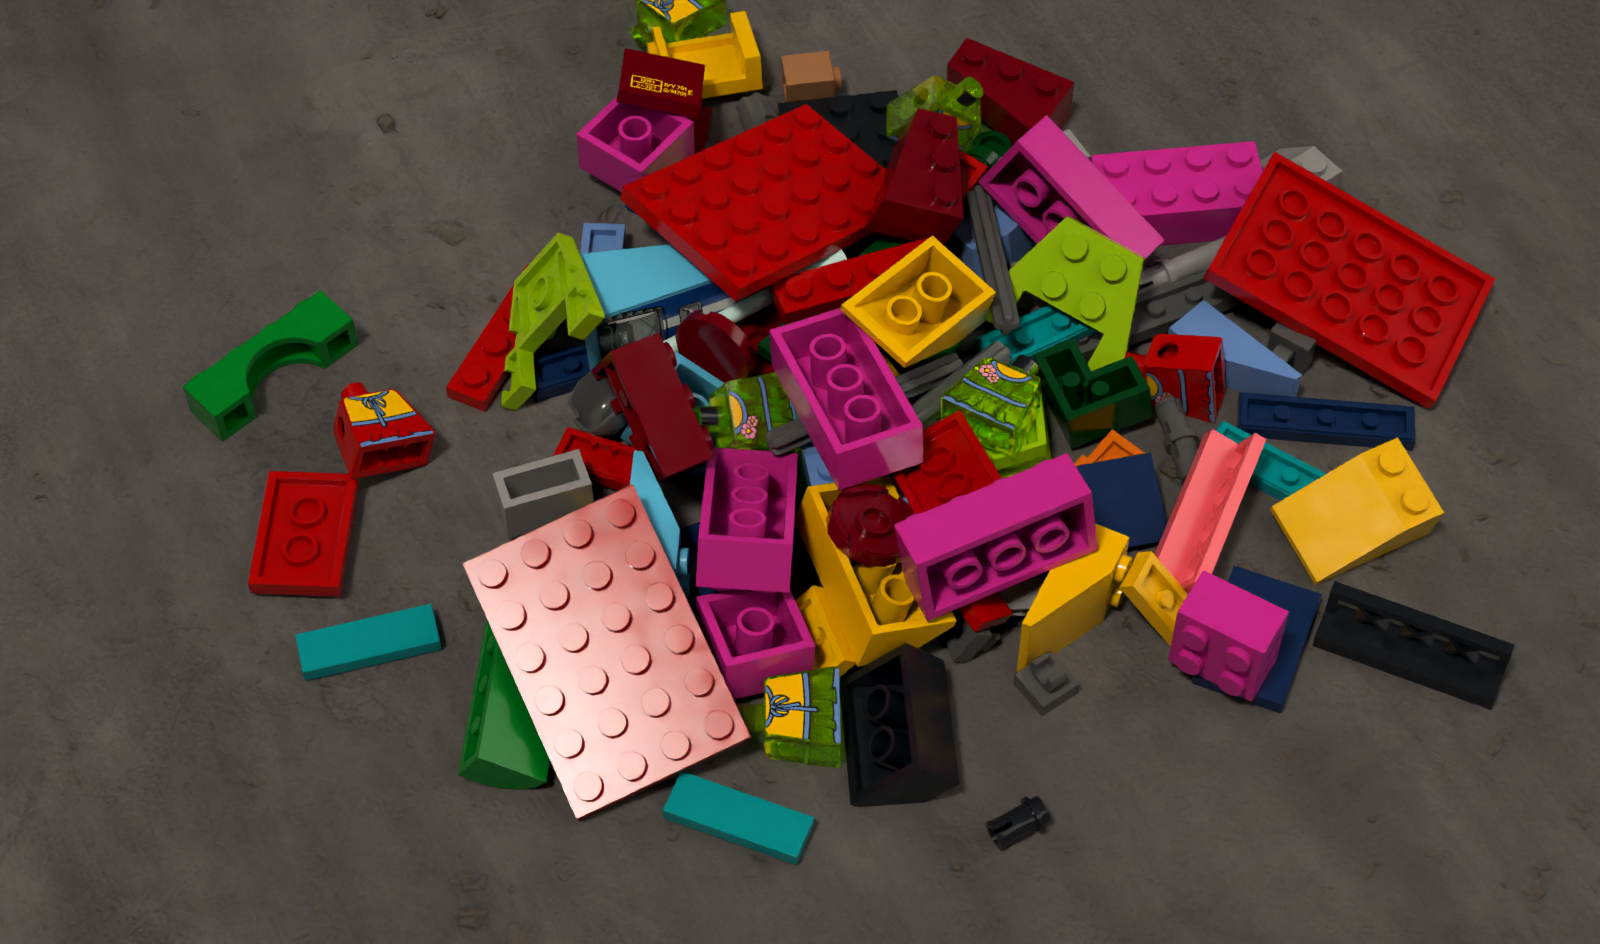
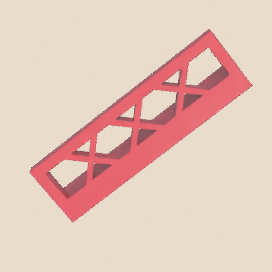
[1154,429,1266,594]

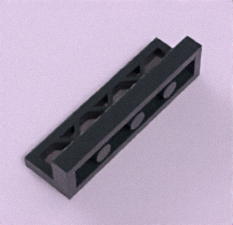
[1312,581,1515,710]

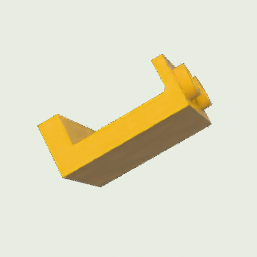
[646,11,763,99]

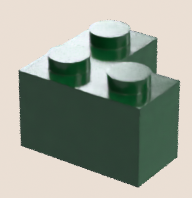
[1034,338,1152,449]

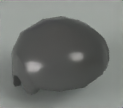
[568,371,628,438]

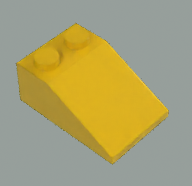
[840,235,996,368]
[1270,437,1444,585]
[1016,523,1133,672]

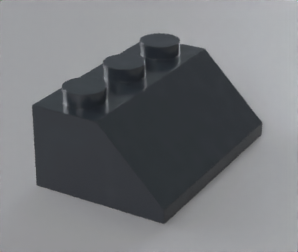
[839,643,959,807]

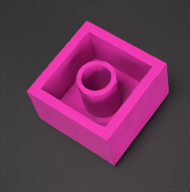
[576,96,695,192]
[1168,570,1289,702]
[695,589,816,700]

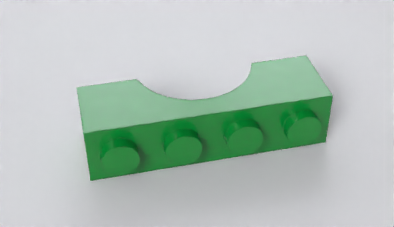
[183,290,359,442]

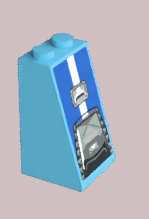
[580,244,747,371]

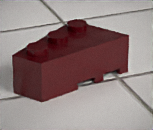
[947,38,1074,145]
[864,108,964,245]
[591,332,714,483]

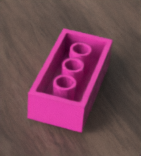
[978,115,1164,260]
[1090,141,1263,246]
[769,308,923,490]
[696,447,798,595]
[894,453,1098,621]

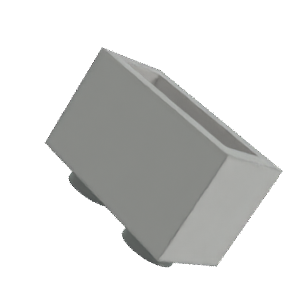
[492,449,594,539]

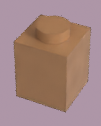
[781,51,842,102]

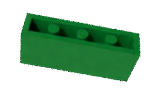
[457,618,550,790]

